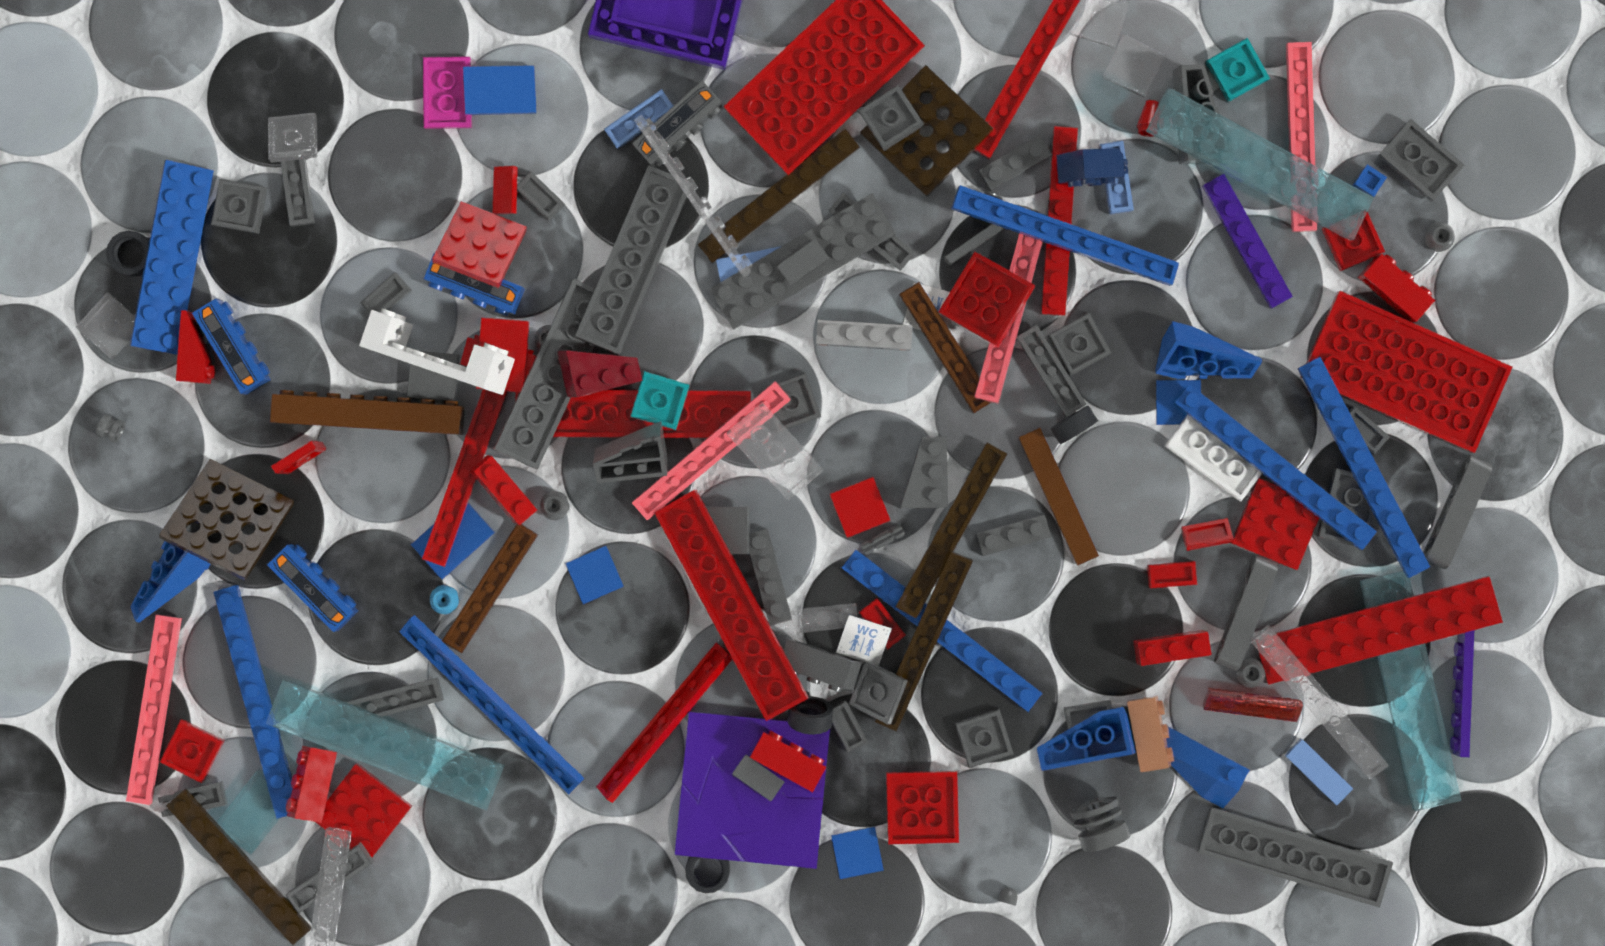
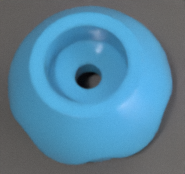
[430,585,459,614]

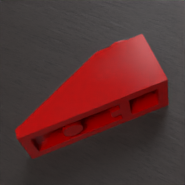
[176,310,215,384]

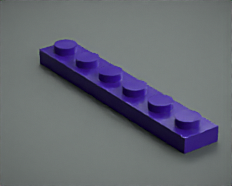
[1202,174,1293,309]
[1450,630,1475,758]

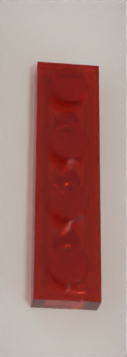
[1203,688,1303,722]

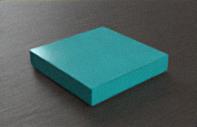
[1205,38,1270,102]
[631,371,690,430]

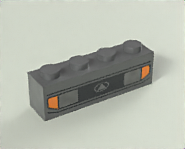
[632,80,722,167]

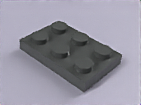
[1378,119,1464,202]
[1317,468,1374,549]

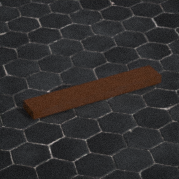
[899,282,992,414]
[1018,428,1099,566]
[442,524,539,654]

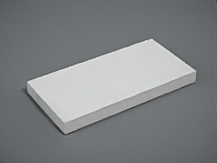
[1164,414,1262,502]

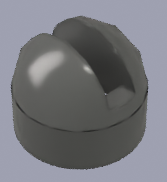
[998,887,1018,906]

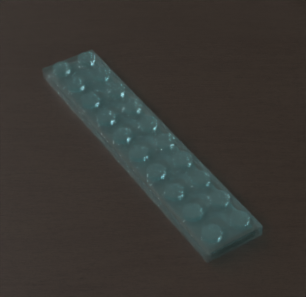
[1146,88,1374,241]
[1360,570,1462,811]
[266,679,505,811]

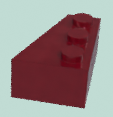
[557,350,643,397]

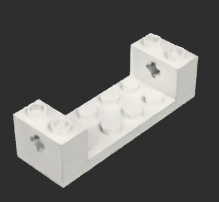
[359,309,515,395]

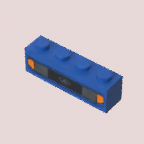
[424,253,525,317]
[192,298,271,395]
[267,544,358,632]

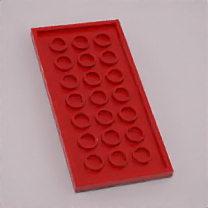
[724,0,925,175]
[1300,291,1513,453]

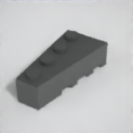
[1173,64,1234,165]

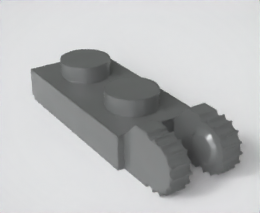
[158,781,228,817]

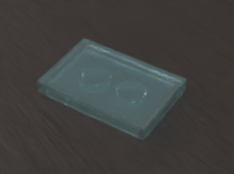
[217,769,280,855]

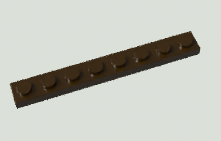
[698,129,860,264]
[895,442,1007,619]
[875,550,973,732]
[166,789,312,946]

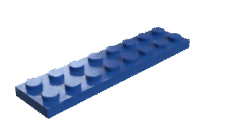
[130,160,214,355]

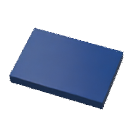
[463,66,536,115]
[411,502,496,580]

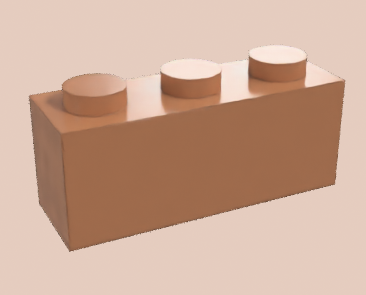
[1127,695,1174,772]

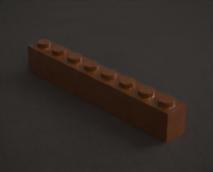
[270,390,465,435]

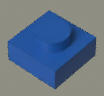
[1353,164,1387,198]

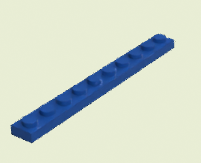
[951,185,1179,286]
[1297,357,1430,578]
[1174,384,1377,550]
[842,549,1042,712]
[213,585,293,819]
[399,615,584,794]

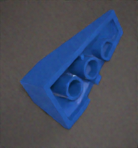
[1155,321,1262,379]
[130,530,210,623]
[1037,707,1137,771]
[1166,727,1250,808]

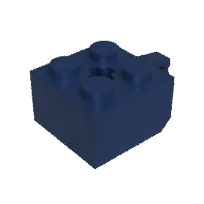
[1056,148,1128,187]

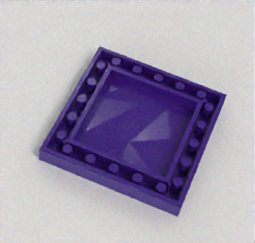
[588,0,743,70]
[674,712,830,869]

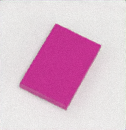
[423,57,472,129]

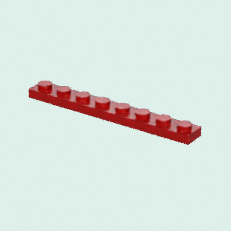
[974,0,1080,159]
[1041,126,1078,316]
[422,389,508,567]
[596,642,733,803]

